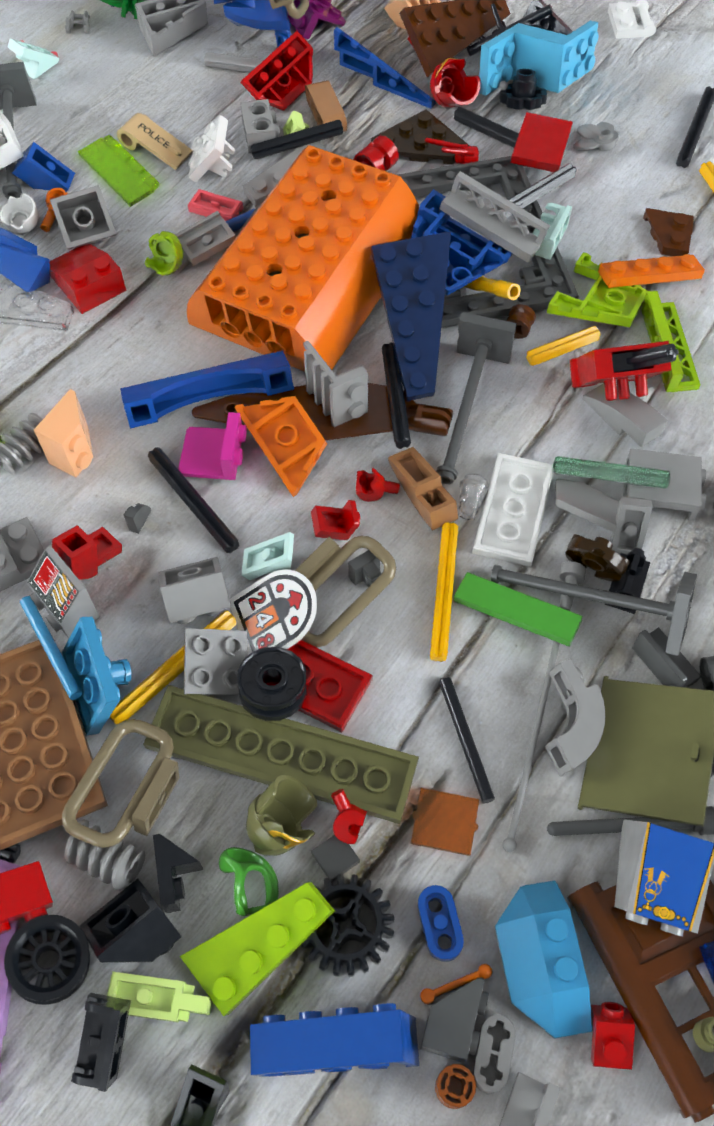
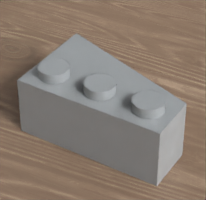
[135,0,208,57]

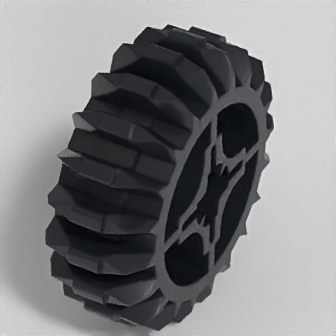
[301,874,394,977]

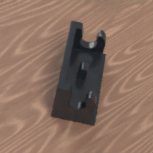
[71,993,131,1092]

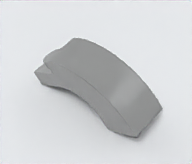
[545,658,605,776]

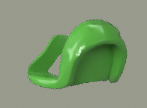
[219,847,279,916]

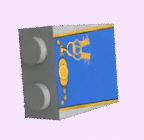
[614,819,714,937]

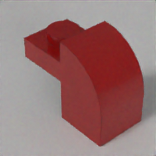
[52,525,122,580]

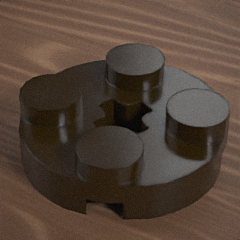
[565,534,630,582]

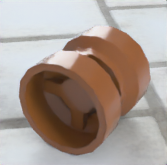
[435,1064,476,1109]

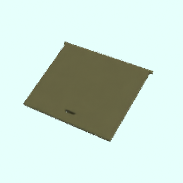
[577,676,714,827]

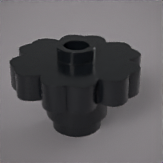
[499,69,547,110]

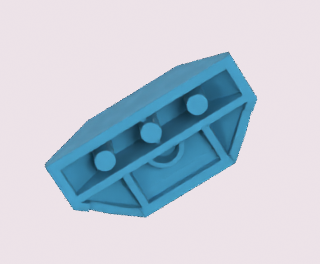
[495,880,592,1039]

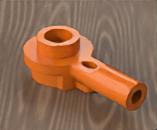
[40,188,68,232]

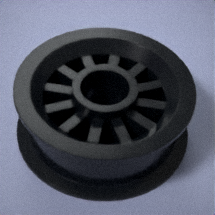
[4,915,90,1005]

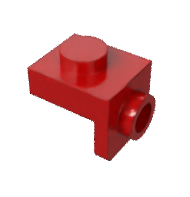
[311,500,361,540]
[591,1002,635,1070]

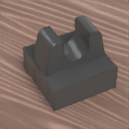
[348,550,381,587]

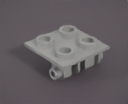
[184,628,247,695]

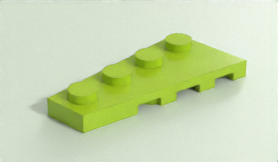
[180,882,335,1016]

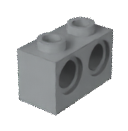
[240,99,280,153]

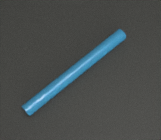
[20,596,82,700]

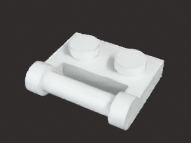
[608,0,656,39]

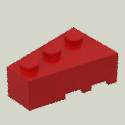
[0,861,53,935]

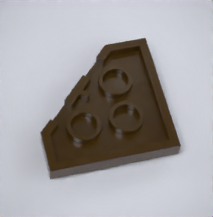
[371,109,470,164]

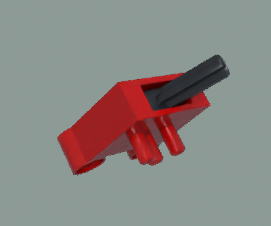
[569,341,679,401]

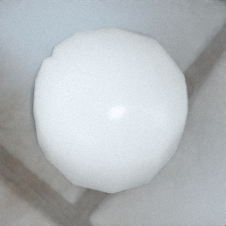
[0,193,39,234]

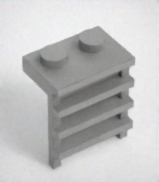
[303,341,368,427]

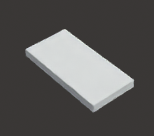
[472,453,555,567]

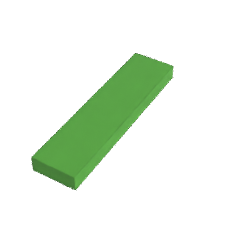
[454,572,583,647]

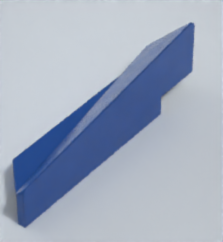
[0,227,50,292]

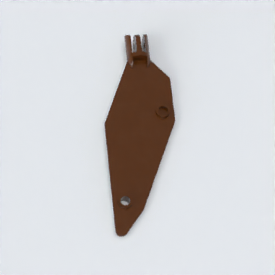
[192,383,453,441]

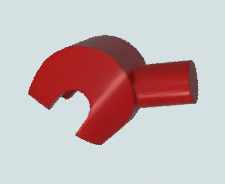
[356,468,400,502]
[331,789,367,844]

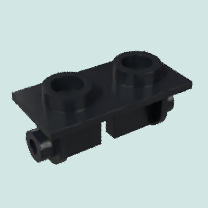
[605,548,650,614]

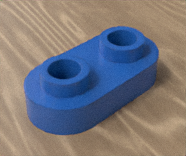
[417,885,464,962]

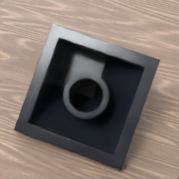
[80,878,182,963]

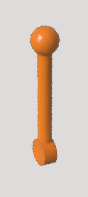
[420,964,492,1005]

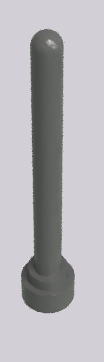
[547,806,714,836]

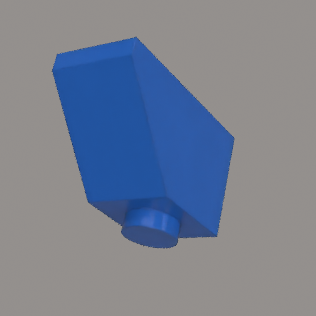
[12,142,75,192]

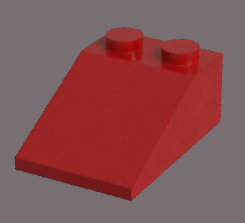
[50,244,127,314]

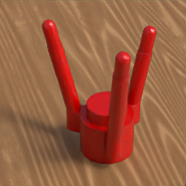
[425,138,479,164]

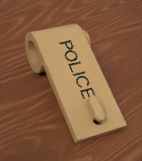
[117,113,193,170]

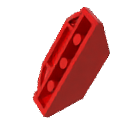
[240,31,313,111]

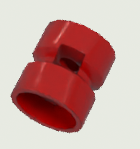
[353,135,399,171]

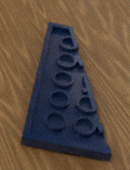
[371,231,451,401]

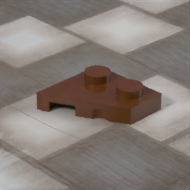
[643,208,694,256]

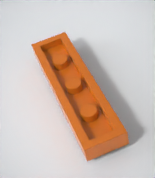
[598,254,705,288]

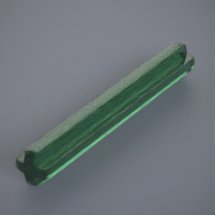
[553,456,671,488]

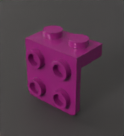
[288,0,346,39]

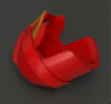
[430,58,480,108]

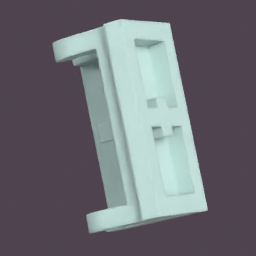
[532,203,572,260]

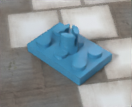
[62,616,132,735]

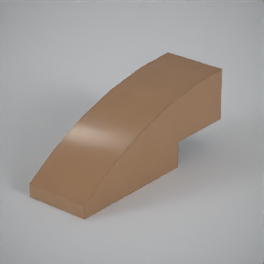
[388,447,458,531]

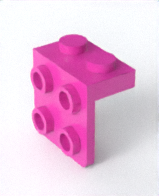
[178,412,247,480]

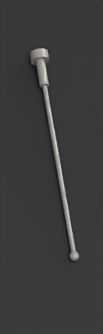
[503,561,586,852]

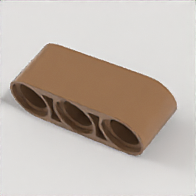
[305,80,347,132]

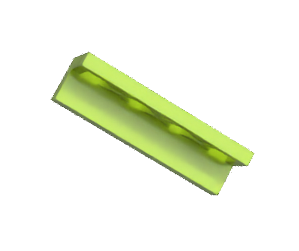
[641,291,701,393]

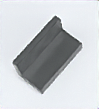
[632,627,701,688]

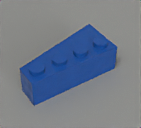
[250,1003,420,1077]

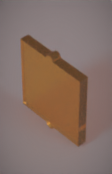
[411,788,479,856]

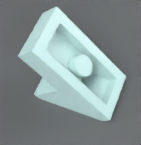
[8,38,59,79]
[242,532,294,580]

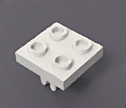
[188,115,235,183]

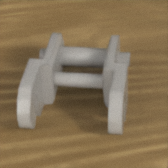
[65,11,90,33]

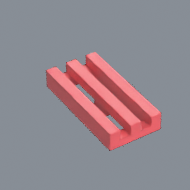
[188,189,244,221]

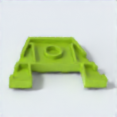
[547,252,648,328]

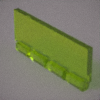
[78,135,159,207]

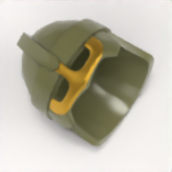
[246,775,317,856]

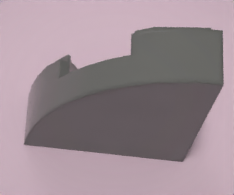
[123,503,151,534]

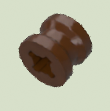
[506,304,536,339]

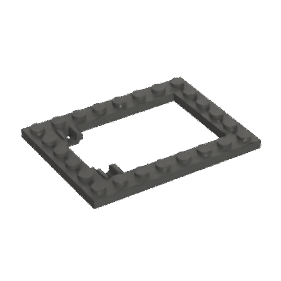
[397,156,579,328]

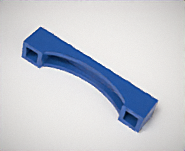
[120,350,294,429]

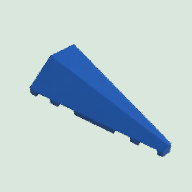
[334,27,436,109]

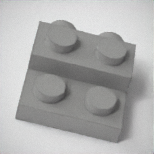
[0,517,44,592]

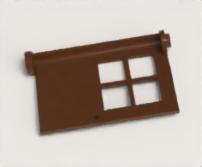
[567,880,714,1123]

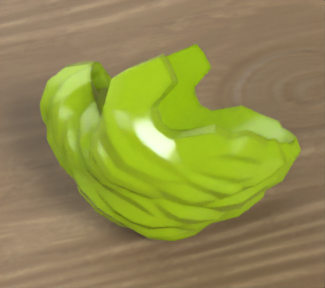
[144,231,184,276]

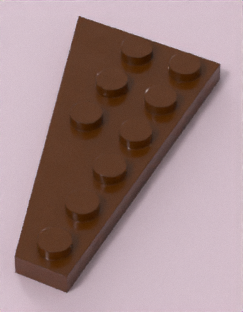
[399,0,511,78]

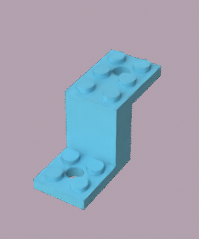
[479,20,599,96]

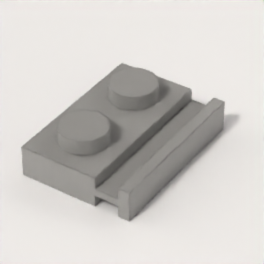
[175,211,236,266]

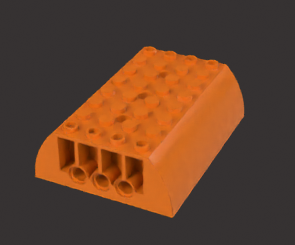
[187,145,419,372]

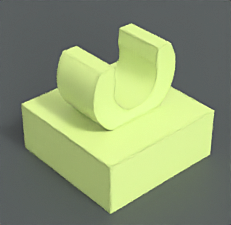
[283,110,309,135]

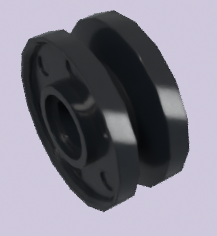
[237,647,307,721]

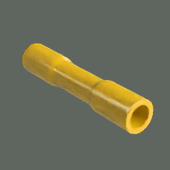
[464,276,521,300]

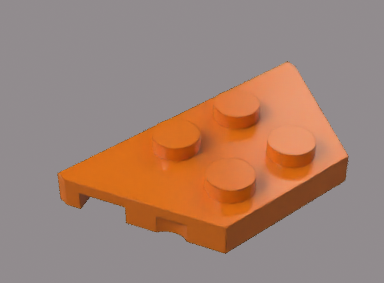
[234,396,327,497]

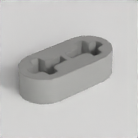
[473,1014,516,1093]

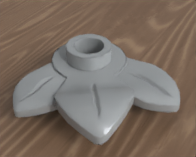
[573,122,619,151]

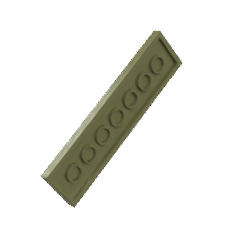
[143,685,419,824]

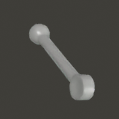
[471,81,508,115]

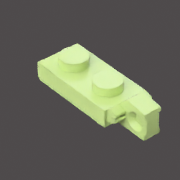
[107,972,212,1023]

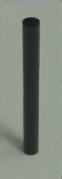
[467,4,553,56]
[439,677,495,804]

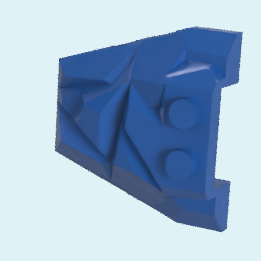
[411,189,513,296]

